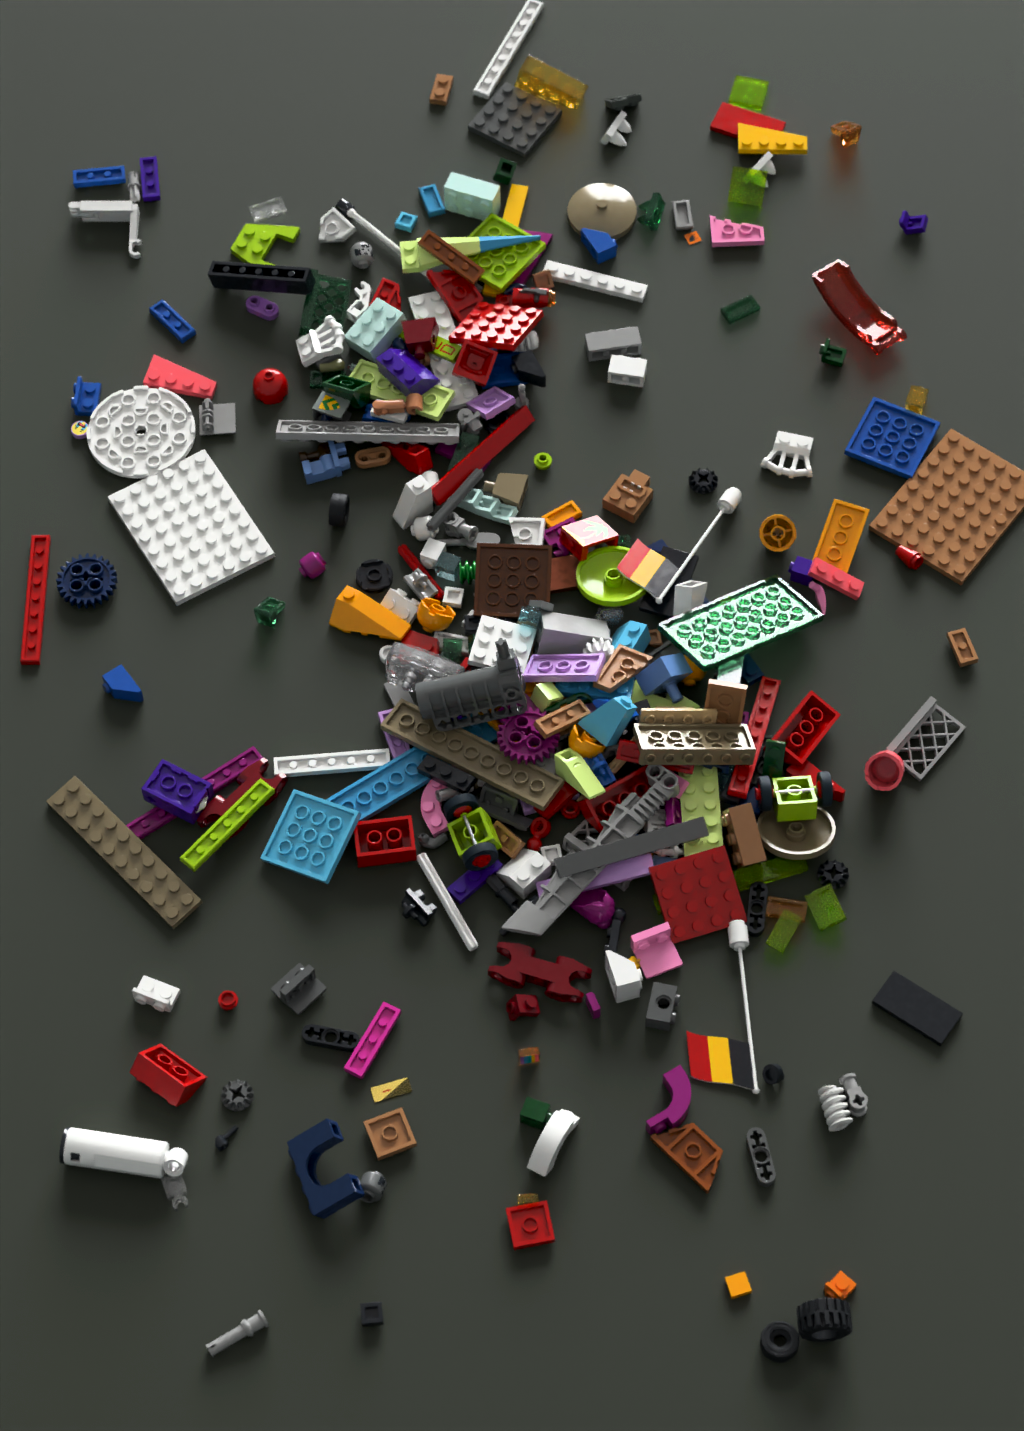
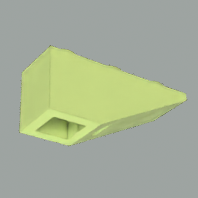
[554,747,605,800]

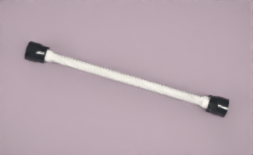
[335,198,435,289]

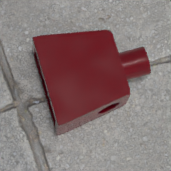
[402,317,439,360]

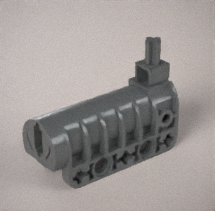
[415,638,527,731]

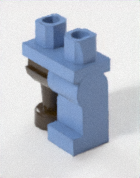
[298,440,351,485]

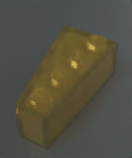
[514,55,588,110]

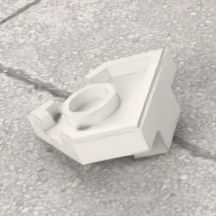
[319,207,357,243]

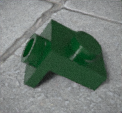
[819,338,847,367]

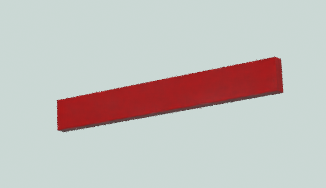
[432,405,535,506]
[20,535,51,665]
[727,676,781,799]

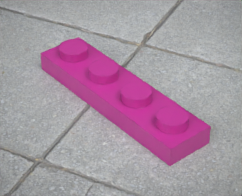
[344,1001,402,1079]

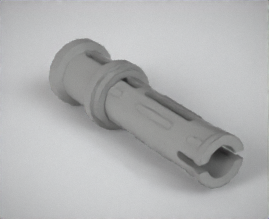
[206,1310,269,1357]

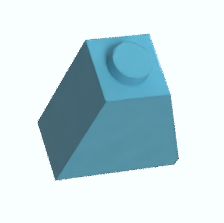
[578,696,637,747]

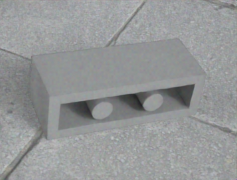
[585,326,642,362]

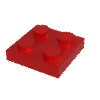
[506,1200,555,1250]

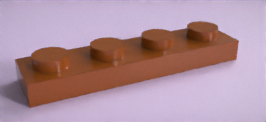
[418,229,485,285]

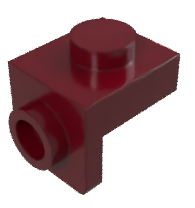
[506,994,540,1021]

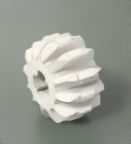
[513,331,539,352]
[583,637,615,667]

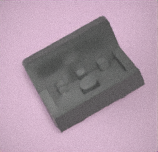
[271,963,327,1015]

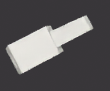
[347,281,372,323]

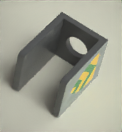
[312,391,352,421]

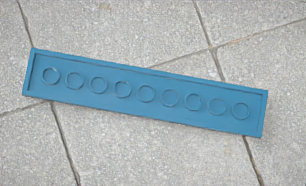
[326,713,497,821]

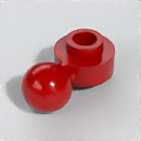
[527,817,551,851]

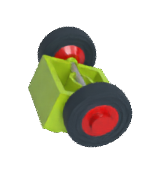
[755,771,835,822]
[443,793,502,871]

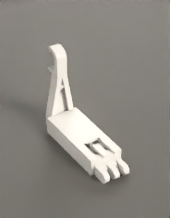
[68,201,142,259]

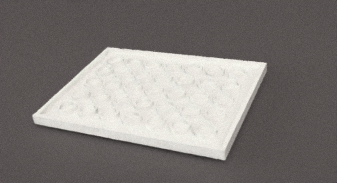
[108,449,275,606]

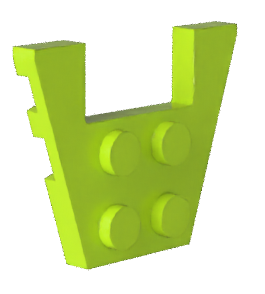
[230,224,300,265]

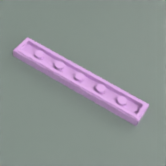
[535,853,654,898]

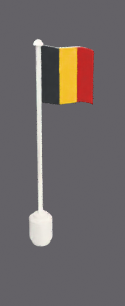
[617,487,742,604]
[686,920,760,1094]

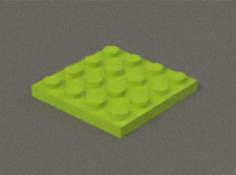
[468,213,546,293]

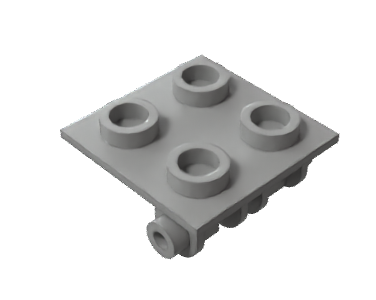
[199,398,236,436]

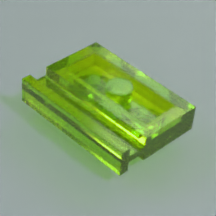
[804,884,847,932]

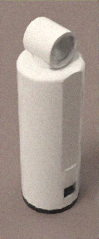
[59,1127,188,1179]

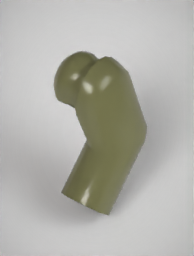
[319,359,345,373]

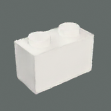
[608,355,647,388]

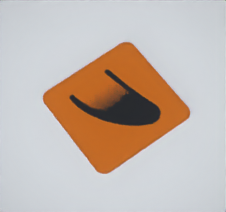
[684,231,702,245]

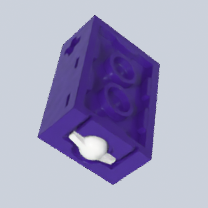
[141,759,214,825]

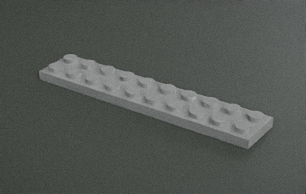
[276,420,460,445]

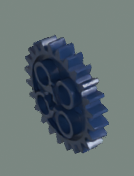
[56,553,118,609]

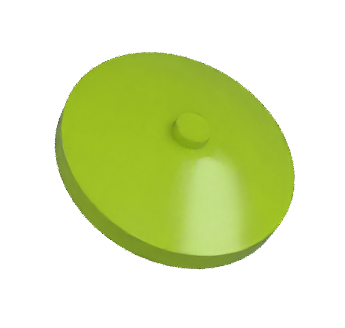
[576,546,647,607]

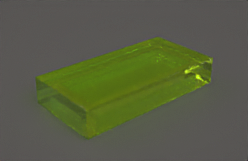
[765,909,802,954]

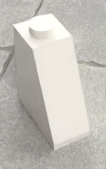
[393,474,433,530]
[672,580,707,634]

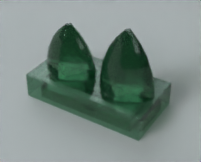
[637,192,665,231]

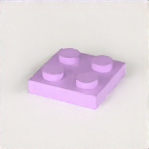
[466,386,516,420]

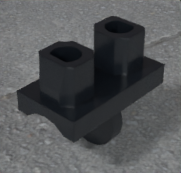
[401,888,437,927]

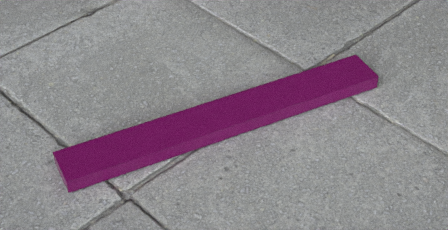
[126,746,263,840]

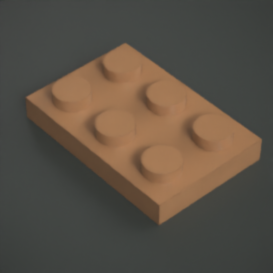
[704,679,748,724]

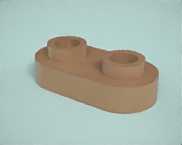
[355,446,391,469]

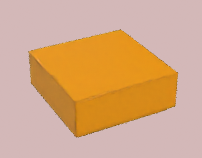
[724,1271,752,1299]

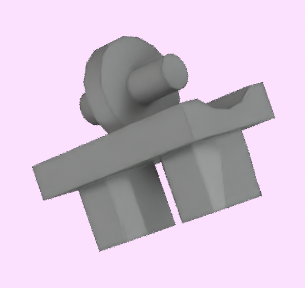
[457,408,483,440]
[403,567,438,600]

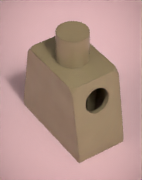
[483,473,528,513]

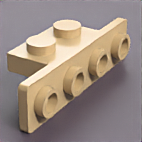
[639,706,718,724]

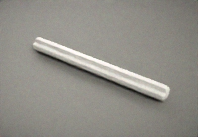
[417,853,478,951]

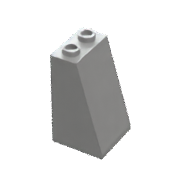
[533,610,612,654]

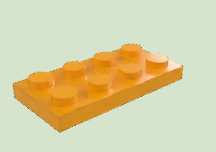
[812,498,870,573]

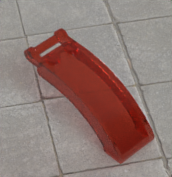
[811,259,907,355]

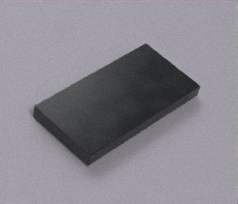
[639,546,699,620]
[872,971,963,1046]

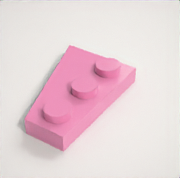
[709,216,765,247]

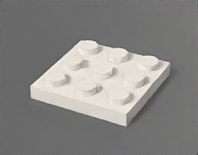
[467,615,537,673]

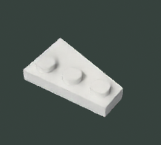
[508,517,546,545]

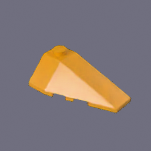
[329,585,412,641]

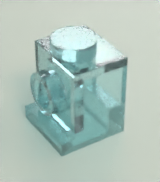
[517,605,541,629]

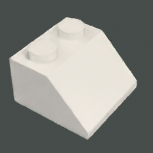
[496,848,552,900]
[605,950,643,1003]

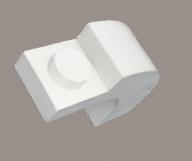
[527,1109,580,1177]

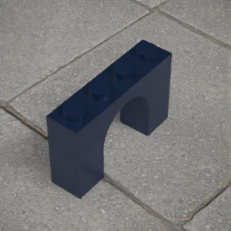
[287,1118,365,1219]

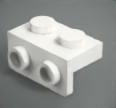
[380,588,420,625]

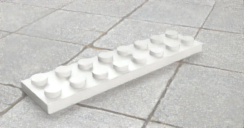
[408,291,478,412]

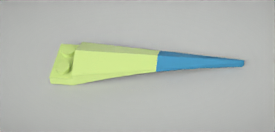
[400,235,541,274]

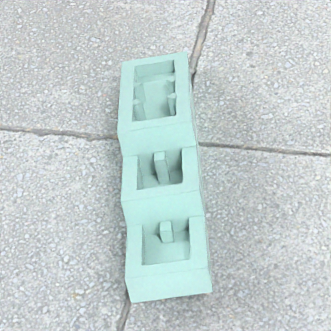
[447,488,519,525]

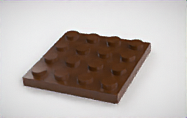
[474,543,552,620]

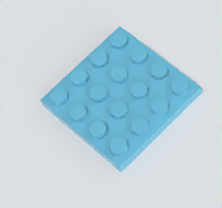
[260,789,362,884]

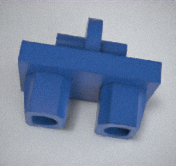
[583,753,616,788]

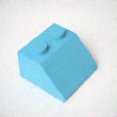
[612,620,651,653]

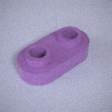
[246,296,279,320]

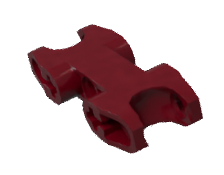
[197,758,288,840]
[488,942,592,1003]

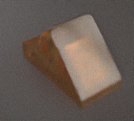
[830,120,862,148]

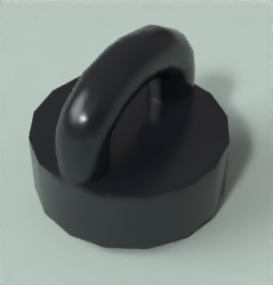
[762,1063,785,1085]

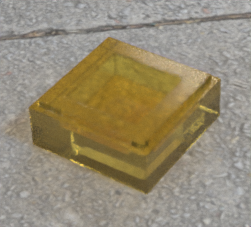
[517,1193,538,1203]

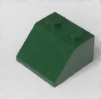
[322,374,371,408]

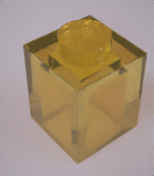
[905,385,929,415]

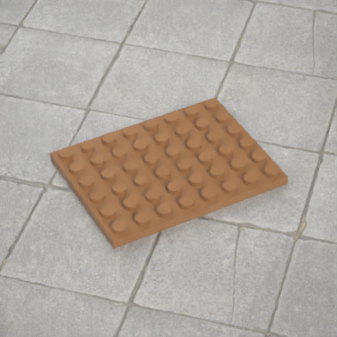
[868,428,1024,586]

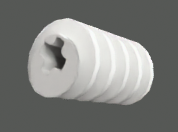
[817,1085,853,1132]

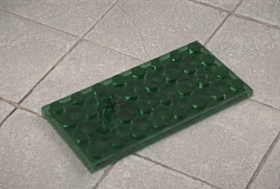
[657,574,824,672]

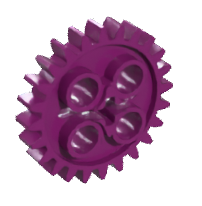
[497,707,560,765]

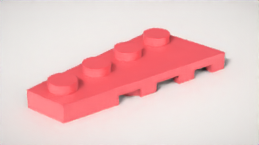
[143,355,217,400]

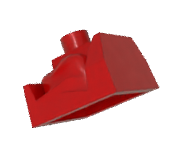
[452,339,498,387]

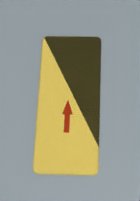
[371,1077,412,1102]

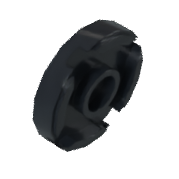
[356,559,393,594]

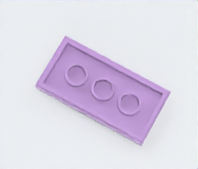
[523,654,606,682]

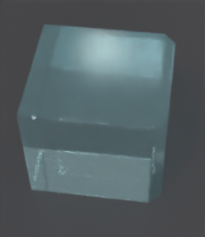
[435,552,461,582]

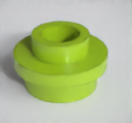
[534,452,552,470]

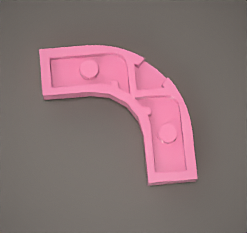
[421,766,460,838]

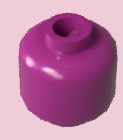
[299,552,327,579]

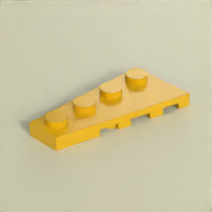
[738,123,807,154]

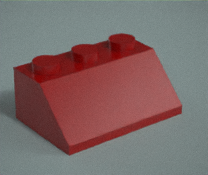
[129,1043,207,1107]

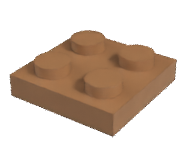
[363,1107,417,1161]

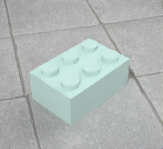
[444,172,501,221]
[345,297,407,364]

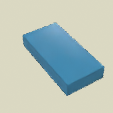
[419,184,445,217]

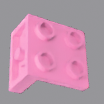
[630,922,683,979]

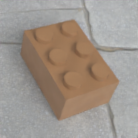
[720,803,767,869]

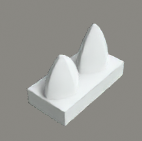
[600,110,632,146]
[742,151,776,187]

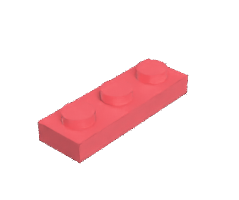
[808,557,864,600]

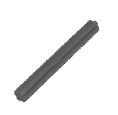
[426,468,484,532]

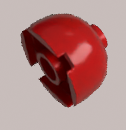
[253,368,289,404]

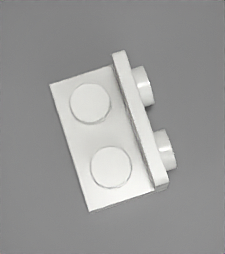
[132,975,181,1012]

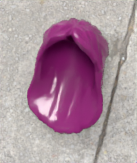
[569,888,615,929]

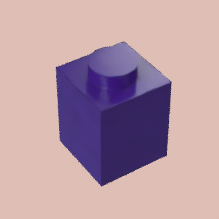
[788,556,814,586]

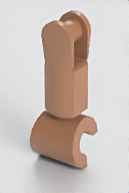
[372,393,423,416]

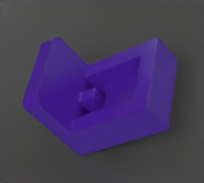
[899,210,928,235]

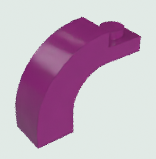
[646,1065,691,1135]

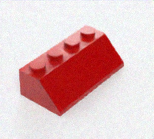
[763,690,841,766]
[577,765,655,833]

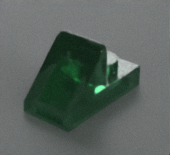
[254,596,286,628]
[440,638,463,677]

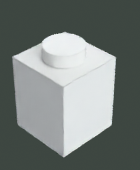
[420,537,447,571]

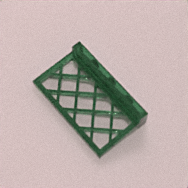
[299,269,352,336]

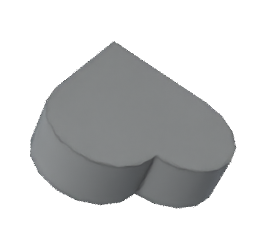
[528,600,554,612]

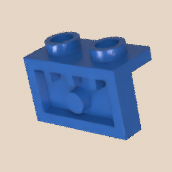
[71,376,102,416]

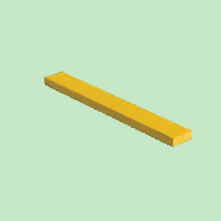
[483,184,529,297]

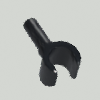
[215,1125,238,1151]

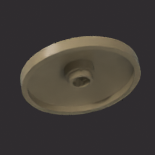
[567,183,637,240]
[757,805,836,860]

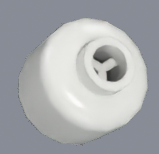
[410,516,439,541]

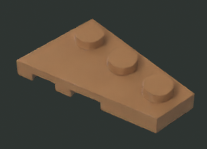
[593,644,654,693]

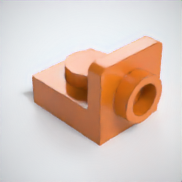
[824,1271,857,1300]

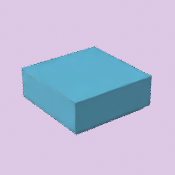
[395,211,418,233]

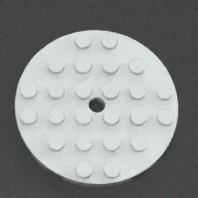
[86,386,196,479]

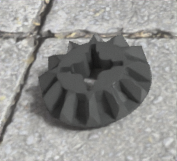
[221,1079,254,1111]

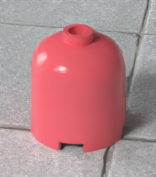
[864,750,905,791]

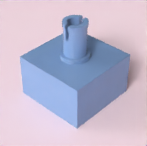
[634,653,693,704]

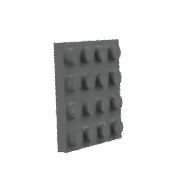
[468,82,562,158]

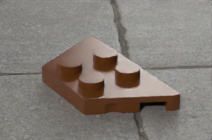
[650,1123,723,1194]

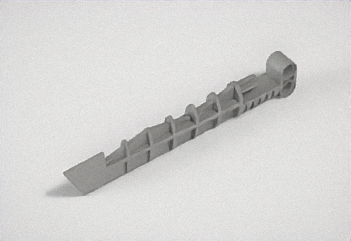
[502,765,680,936]

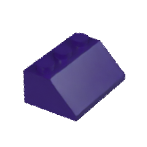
[375,348,440,397]

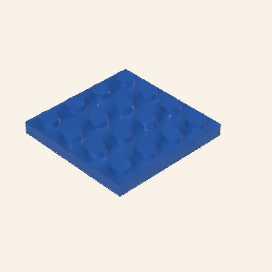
[844,397,941,479]

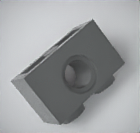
[645,982,680,1031]

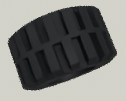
[796,1298,853,1342]

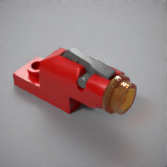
[495,287,556,308]

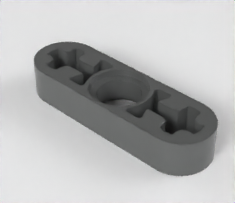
[746,1127,776,1187]

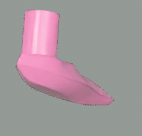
[809,581,826,616]

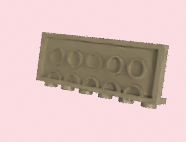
[632,723,756,765]

